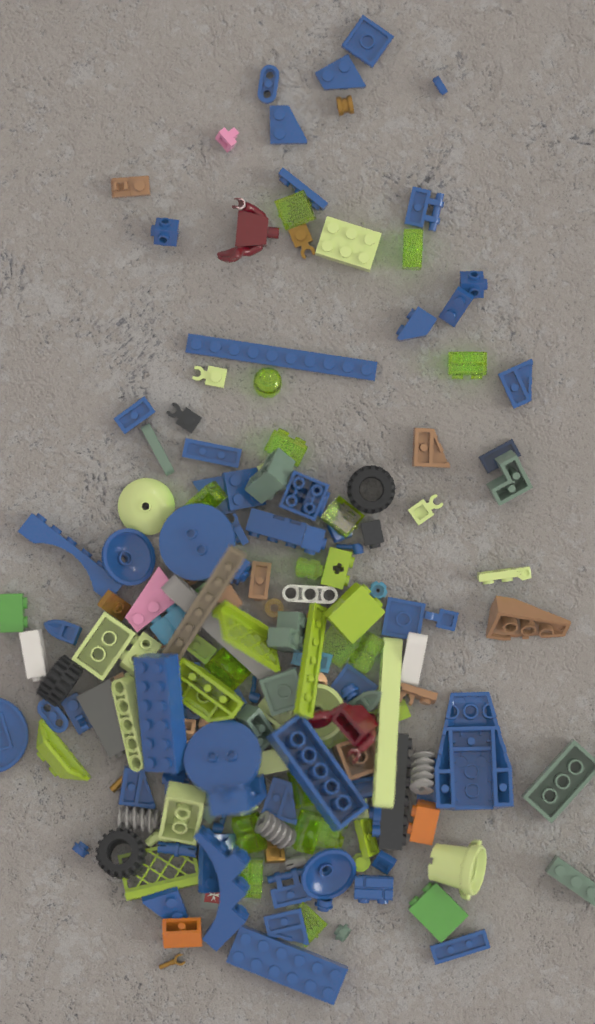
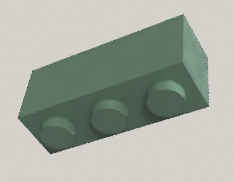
[545,855,595,906]

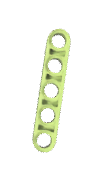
[111,676,144,772]

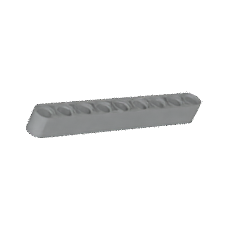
[161,574,282,679]

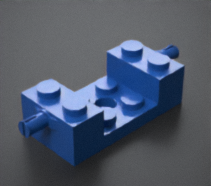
[208,773,267,817]

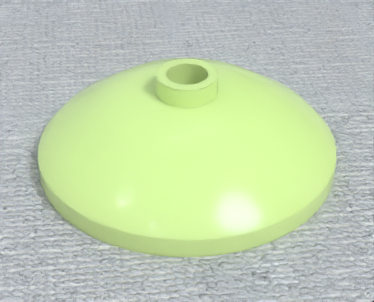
[118,478,175,535]
[288,683,344,741]

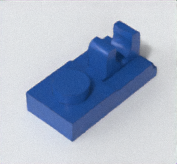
[61,692,92,735]

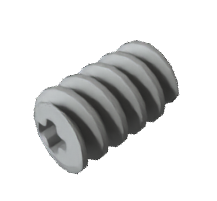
[410,751,435,795]
[117,805,159,834]
[254,810,297,849]

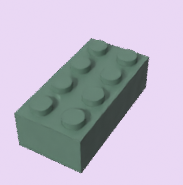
[521,739,595,823]

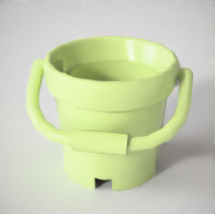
[428,839,487,900]

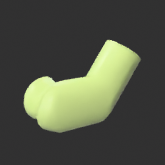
[144,829,173,848]

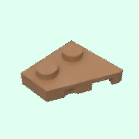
[412,428,450,468]

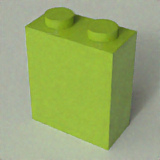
[323,582,385,644]

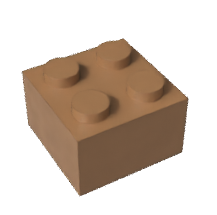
[332,740,375,781]

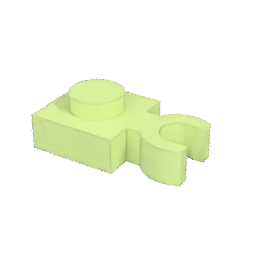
[192,366,227,388]
[408,494,443,526]

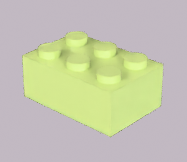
[315,216,382,272]
[71,611,137,681]
[158,781,206,845]

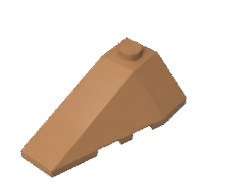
[486,595,571,641]

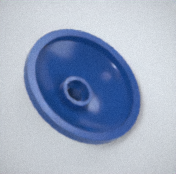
[102,528,156,586]
[301,848,356,900]

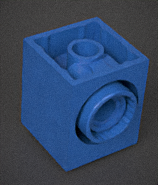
[279,471,330,522]

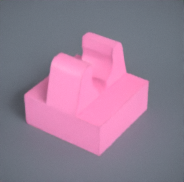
[215,127,239,153]

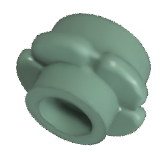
[334,924,351,942]

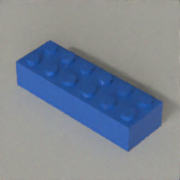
[133,653,187,773]
[266,715,369,832]
[226,924,348,1005]

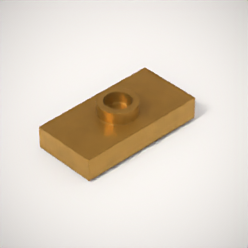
[97,589,132,622]

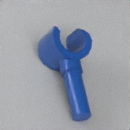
[336,543,364,555]
[248,676,260,704]
[212,815,227,834]

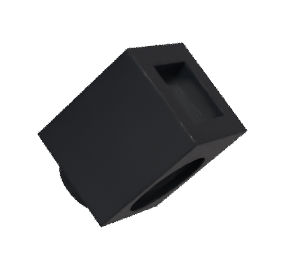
[360,519,384,549]

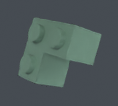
[244,447,296,504]
[486,450,533,506]
[267,611,307,653]
[234,704,274,752]

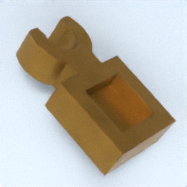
[288,223,315,259]

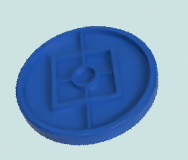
[159,503,236,581]
[0,698,29,772]
[184,720,262,793]

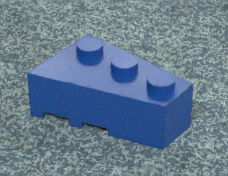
[245,508,307,549]

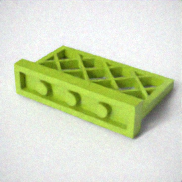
[211,600,281,673]
[117,842,199,901]

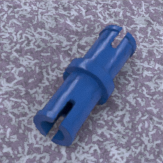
[157,841,198,858]

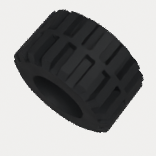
[347,465,395,514]
[37,655,84,707]
[95,828,147,880]

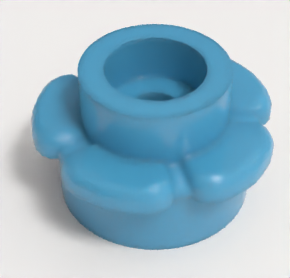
[369,581,387,600]

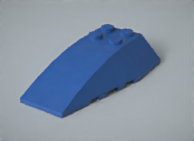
[435,692,514,811]

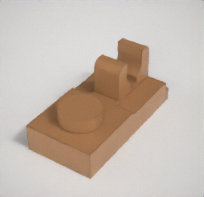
[111,175,150,198]
[248,561,272,601]
[400,682,438,706]

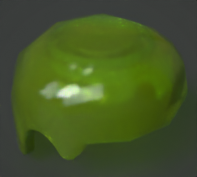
[253,367,282,398]

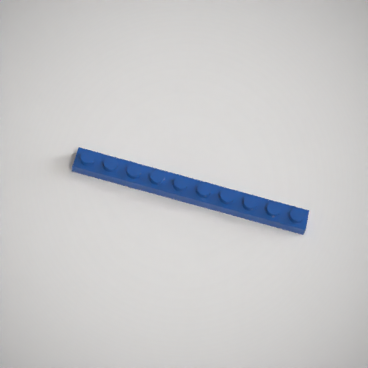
[186,333,377,381]

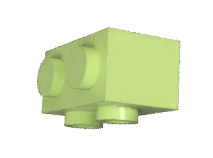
[119,632,162,677]

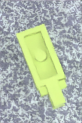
[477,566,532,584]

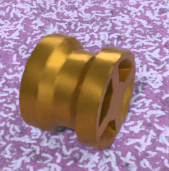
[336,95,354,116]

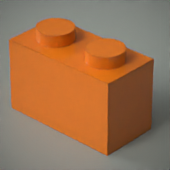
[407,799,440,846]
[162,917,202,948]

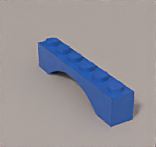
[18,513,123,597]

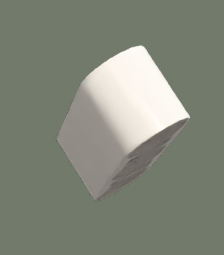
[282,584,338,604]
[401,632,428,687]

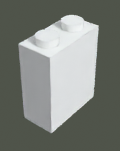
[19,629,49,682]

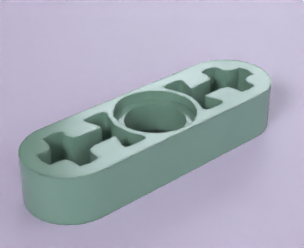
[141,423,175,476]

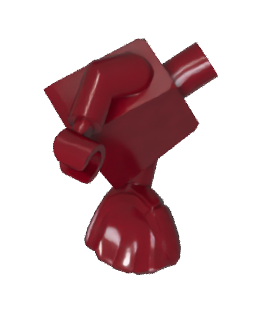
[217,198,279,263]
[307,703,378,763]

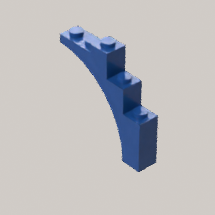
[193,825,251,951]

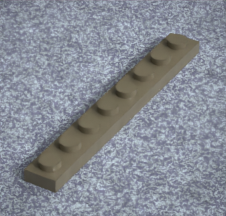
[161,544,247,661]

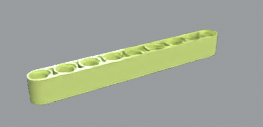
[372,637,403,808]

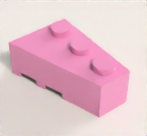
[125,566,175,632]

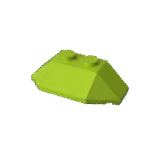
[179,657,245,722]
[36,718,92,781]

